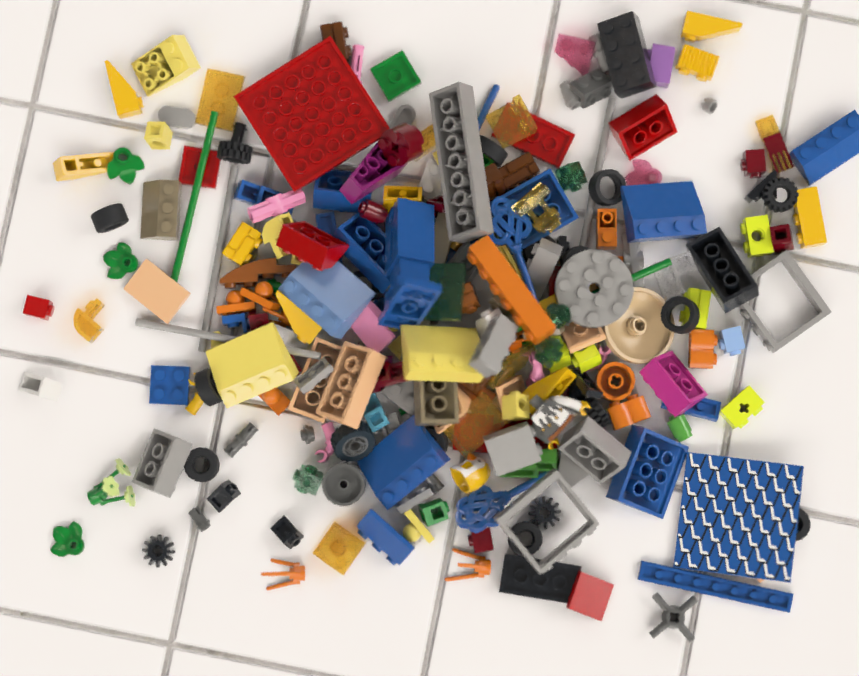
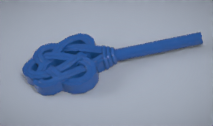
[488,196,539,303]
[455,471,549,533]

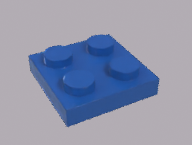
[149,365,190,405]

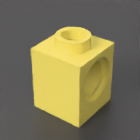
[144,121,173,150]
[501,391,530,422]

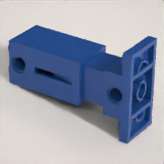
[378,198,442,329]

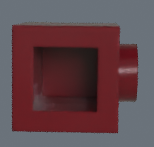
[740,149,766,179]
[770,224,794,253]
[467,527,494,554]

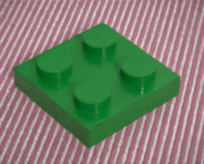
[370,50,422,102]

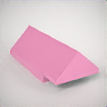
[351,301,396,354]

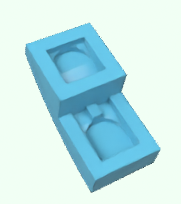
[364,393,390,433]

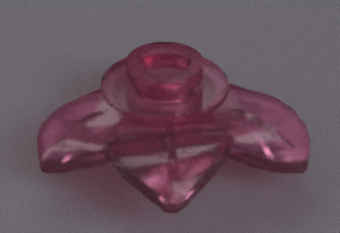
[624,159,662,185]

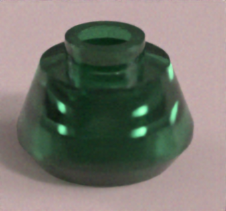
[546,303,571,329]

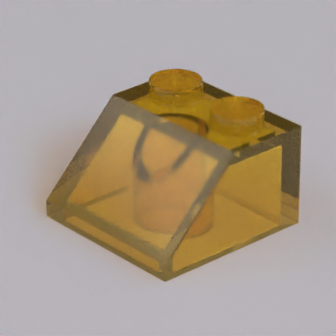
[313,521,366,576]

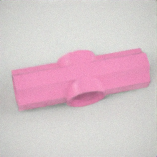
[247,189,306,223]

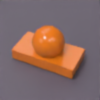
[240,281,281,311]
[216,290,257,316]
[258,387,291,416]

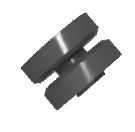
[322,462,366,506]

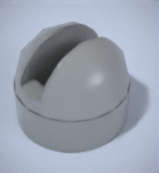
[701,98,718,114]

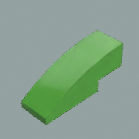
[500,449,559,478]

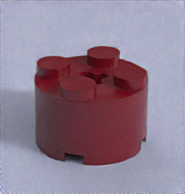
[378,122,424,166]

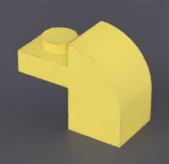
[262,212,293,259]

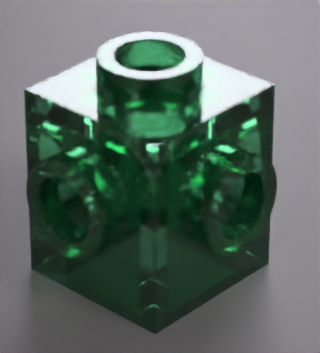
[555,161,588,193]
[534,336,563,369]
[292,464,323,496]

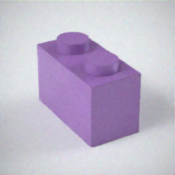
[647,43,676,88]

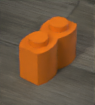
[688,329,718,369]
[606,394,651,431]

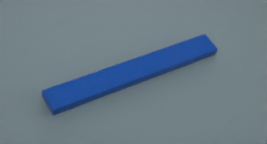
[637,561,794,613]

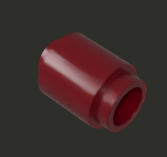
[358,199,388,223]

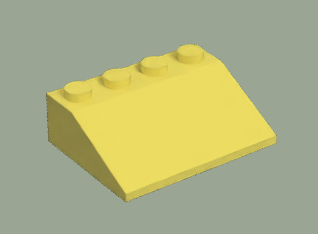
[205,322,299,408]
[400,325,484,383]

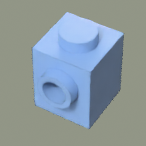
[718,326,746,356]

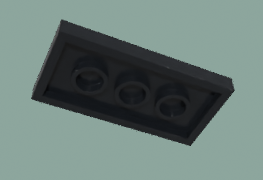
[499,554,582,603]

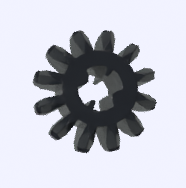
[528,496,561,529]
[142,534,176,568]

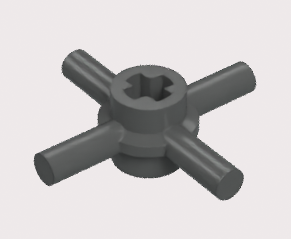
[649,592,698,642]

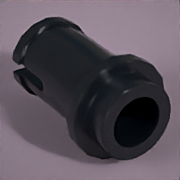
[231,122,247,143]

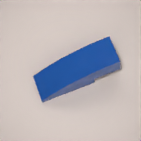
[233,180,294,216]

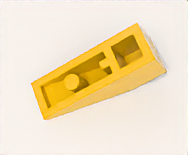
[680,11,743,42]
[104,60,144,119]
[53,152,114,181]
[275,290,323,344]
[521,367,577,415]

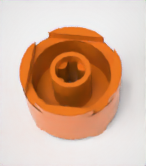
[595,362,635,402]

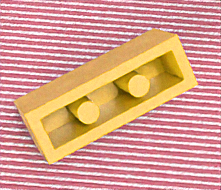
[792,186,827,249]

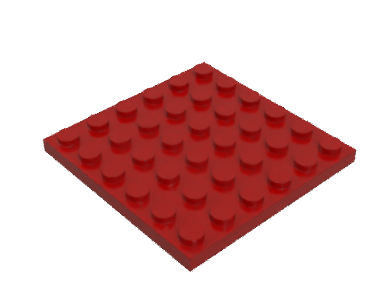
[233,36,390,192]

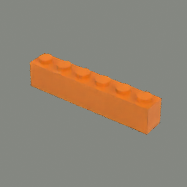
[467,235,556,345]

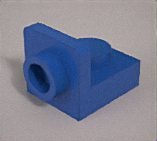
[222,313,250,334]

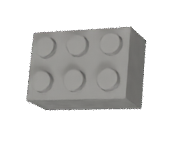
[558,416,631,484]
[132,428,193,498]

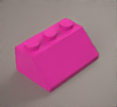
[639,351,708,417]

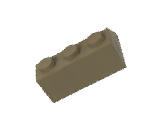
[140,180,182,241]
[413,380,459,426]

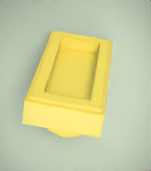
[402,509,434,543]

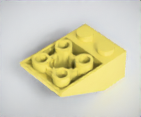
[131,35,201,97]

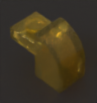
[73,298,105,344]

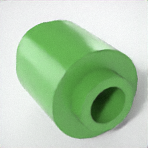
[667,414,693,442]

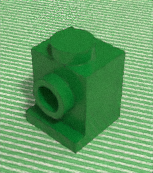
[417,498,450,527]

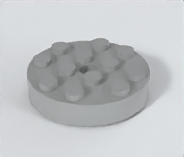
[554,249,634,328]

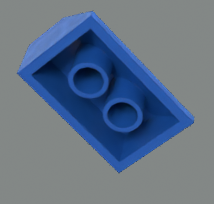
[313,169,373,213]
[356,509,415,566]

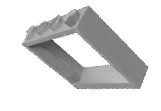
[739,250,832,353]
[493,468,600,574]

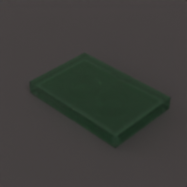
[423,263,466,321]

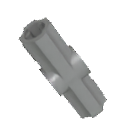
[622,232,645,288]

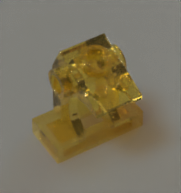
[511,183,562,234]

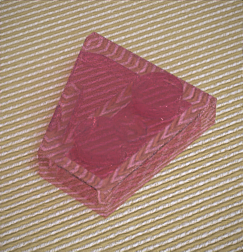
[554,33,596,76]

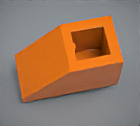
[596,209,617,250]

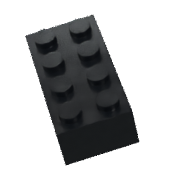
[597,11,657,99]
[686,227,759,314]

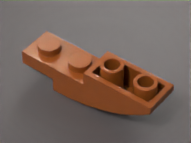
[219,258,297,289]

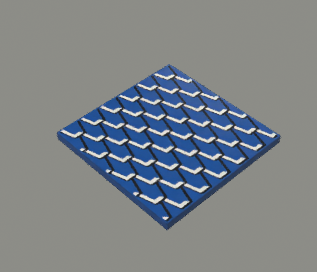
[673,452,804,583]

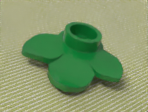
[107,147,145,185]
[103,242,139,279]
[50,521,85,557]

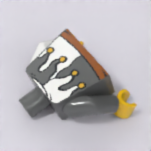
[529,395,591,450]

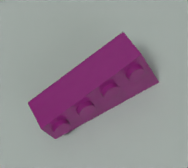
[339,142,408,204]

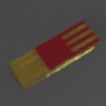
[754,115,794,174]

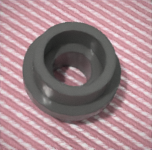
[300,425,315,444]

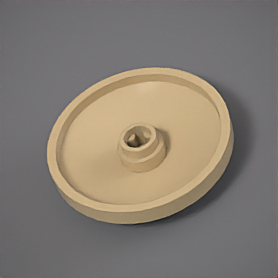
[602,287,675,364]

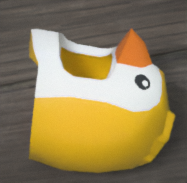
[450,453,490,494]

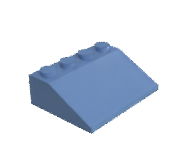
[278,261,376,339]

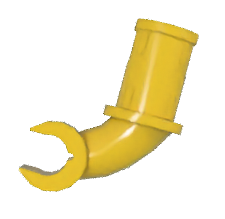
[185,373,204,415]

